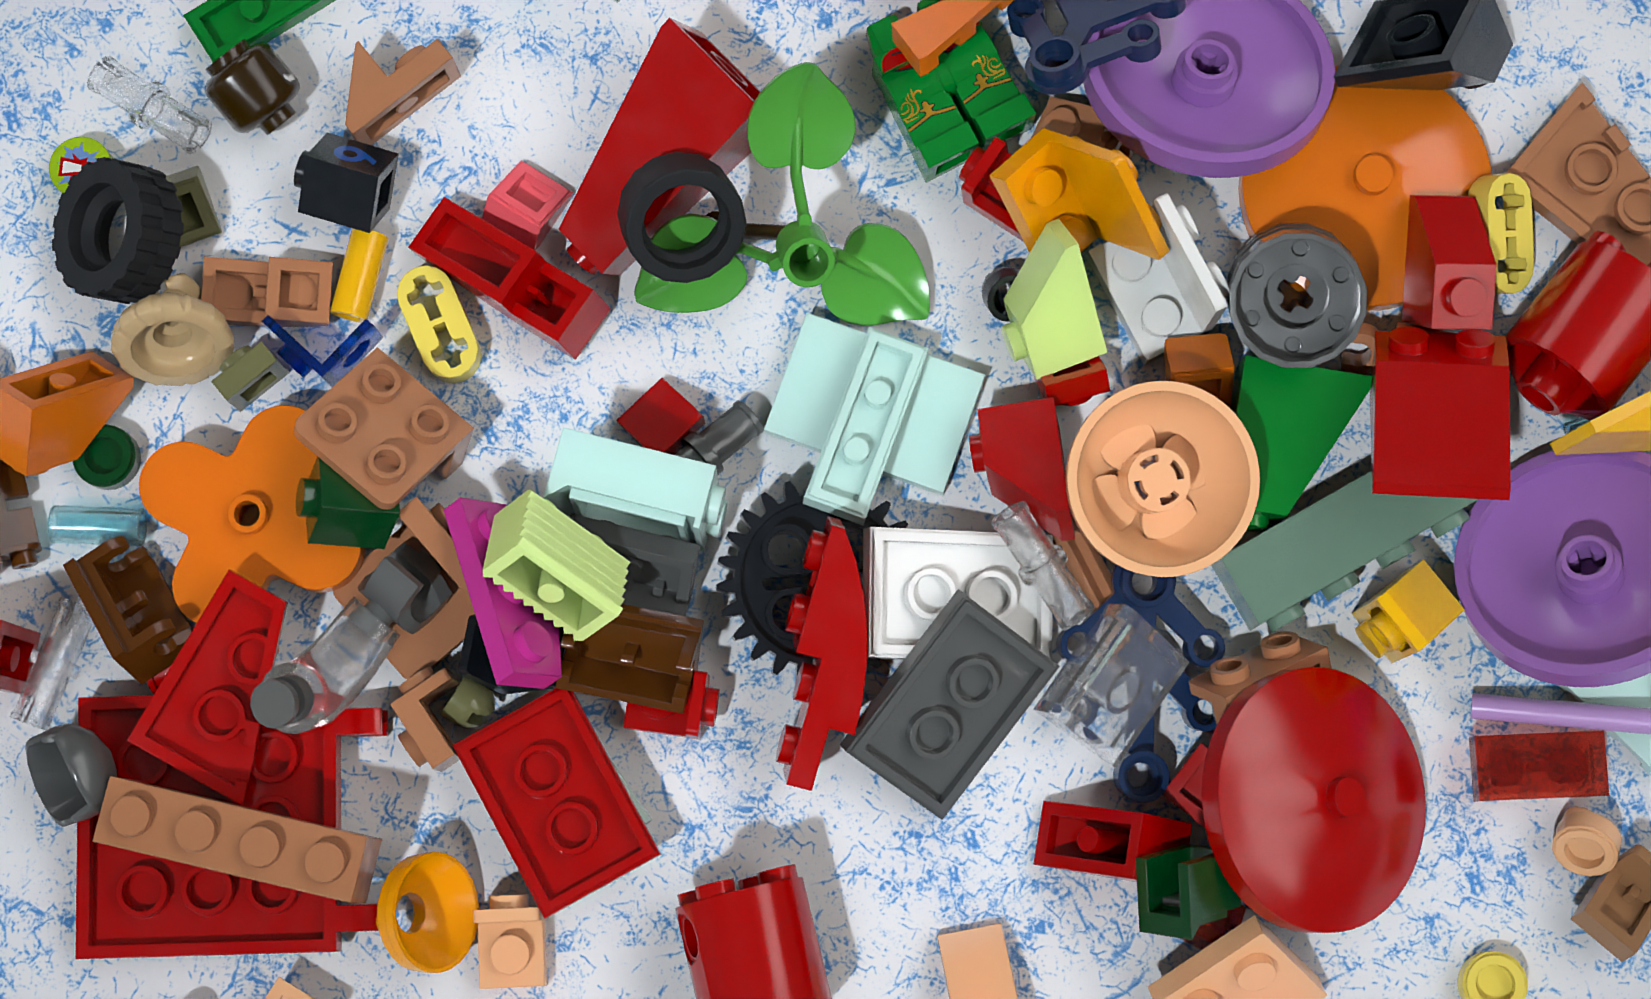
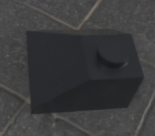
[1334,0,1513,90]

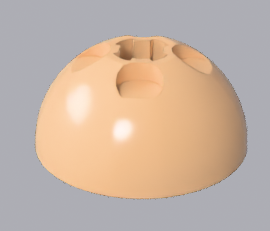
[1065,381,1260,577]

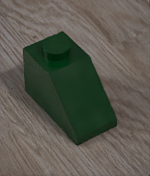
[296,456,400,549]

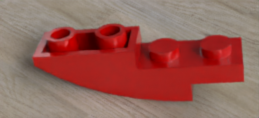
[775,516,867,791]

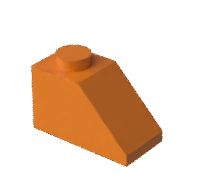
[0,351,134,477]

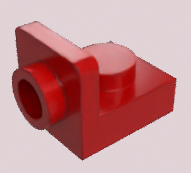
[623,670,720,740]

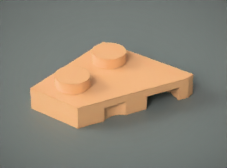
[1148,915,1327,999]

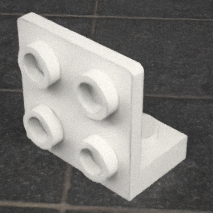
[1086,193,1229,366]

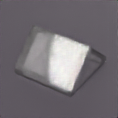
[1033,604,1190,768]

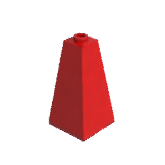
[558,17,761,276]

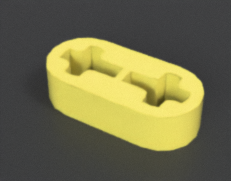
[1467,173,1534,294]
[397,265,482,384]

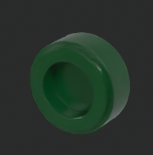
[73,424,141,490]

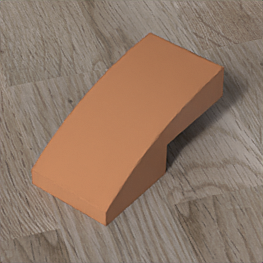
[201,256,333,327]

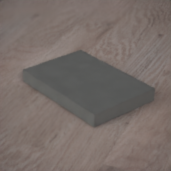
[839,589,1060,820]

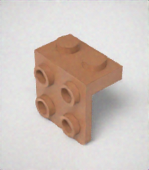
[294,347,474,510]
[333,497,475,679]

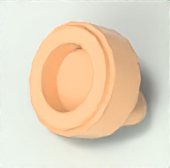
[1552,806,1622,877]

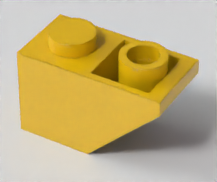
[1351,559,1465,663]

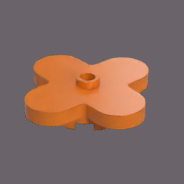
[139,405,365,623]

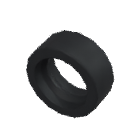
[617,152,747,283]

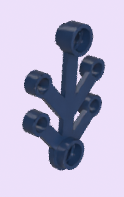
[1007,0,1186,95]
[1055,565,1225,803]

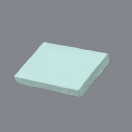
[764,313,985,496]

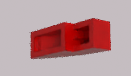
[408,197,611,360]

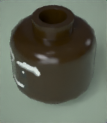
[205,39,300,135]

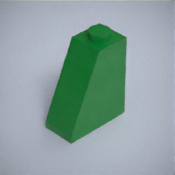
[1231,355,1373,532]

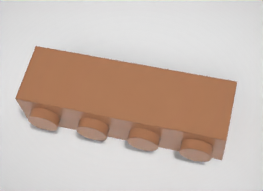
[92,776,382,903]

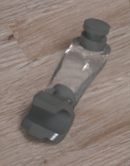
[250,543,453,734]

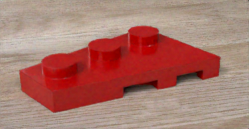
[127,569,288,806]

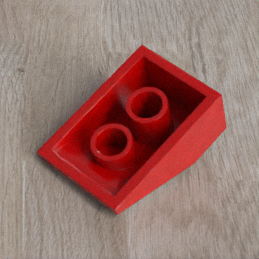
[1370,326,1511,501]

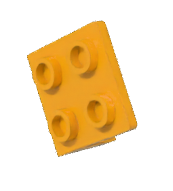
[989,128,1169,260]

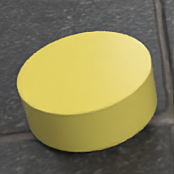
[1457,951,1528,999]

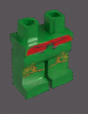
[866,0,1036,183]

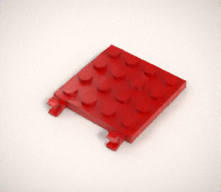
[75,690,389,959]

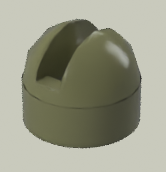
[440,677,496,729]

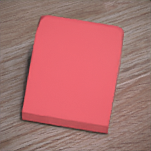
[482,160,573,250]

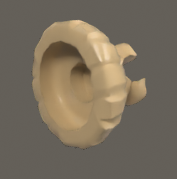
[111,273,235,386]

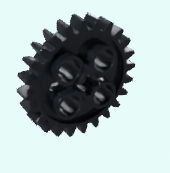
[716,476,908,679]

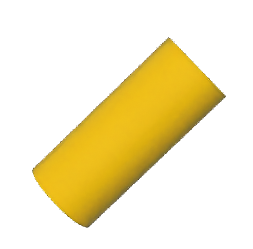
[330,228,389,323]

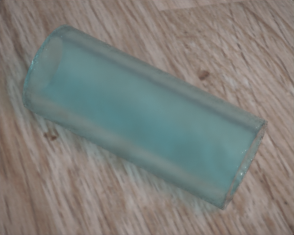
[48,505,147,546]

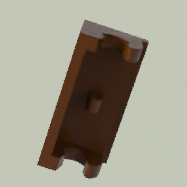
[63,536,193,684]
[556,604,704,713]

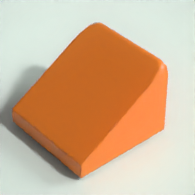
[1164,333,1235,409]

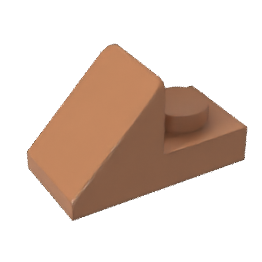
[345,39,461,145]

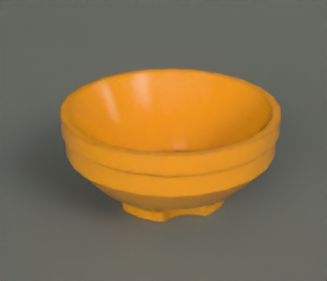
[376,852,479,973]

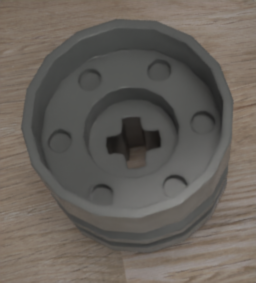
[1227,223,1367,368]

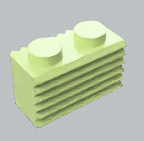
[483,489,630,641]

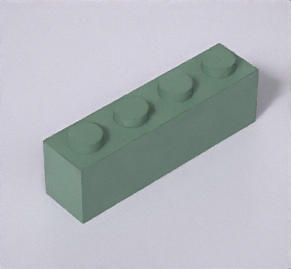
[1211,471,1478,633]

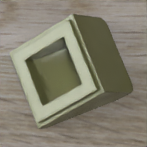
[166,166,222,247]

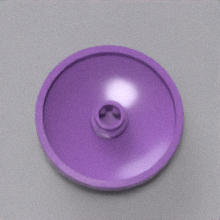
[1083,0,1335,178]
[1454,451,1651,687]

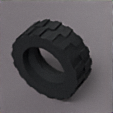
[52,157,184,304]

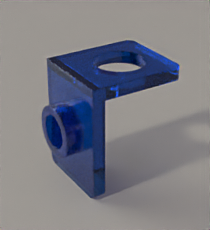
[261,315,383,387]

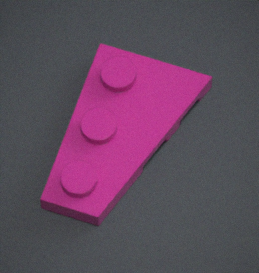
[443,497,562,689]

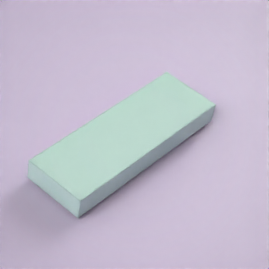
[803,327,929,525]

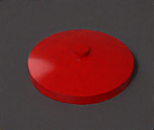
[1202,667,1426,933]

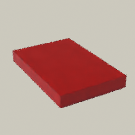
[452,688,662,919]

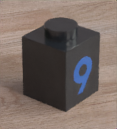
[294,132,399,233]

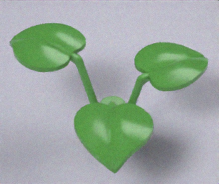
[634,62,930,325]

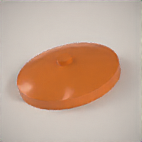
[1238,65,1492,311]

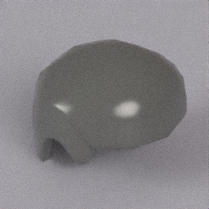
[25,723,117,827]

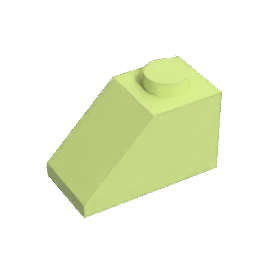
[1001,219,1108,379]

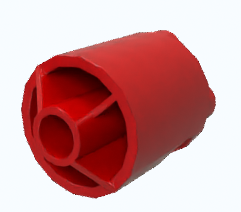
[1506,231,1651,420]
[675,864,832,999]

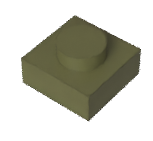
[211,341,290,412]

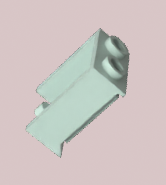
[543,427,728,552]

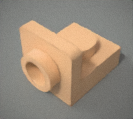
[473,894,547,989]

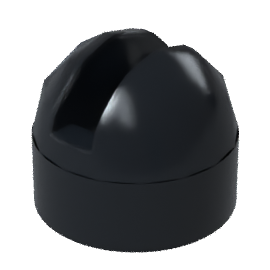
[982,266,1020,322]

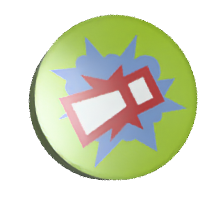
[49,137,113,193]

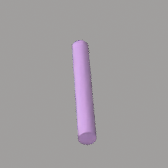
[1470,693,1651,734]

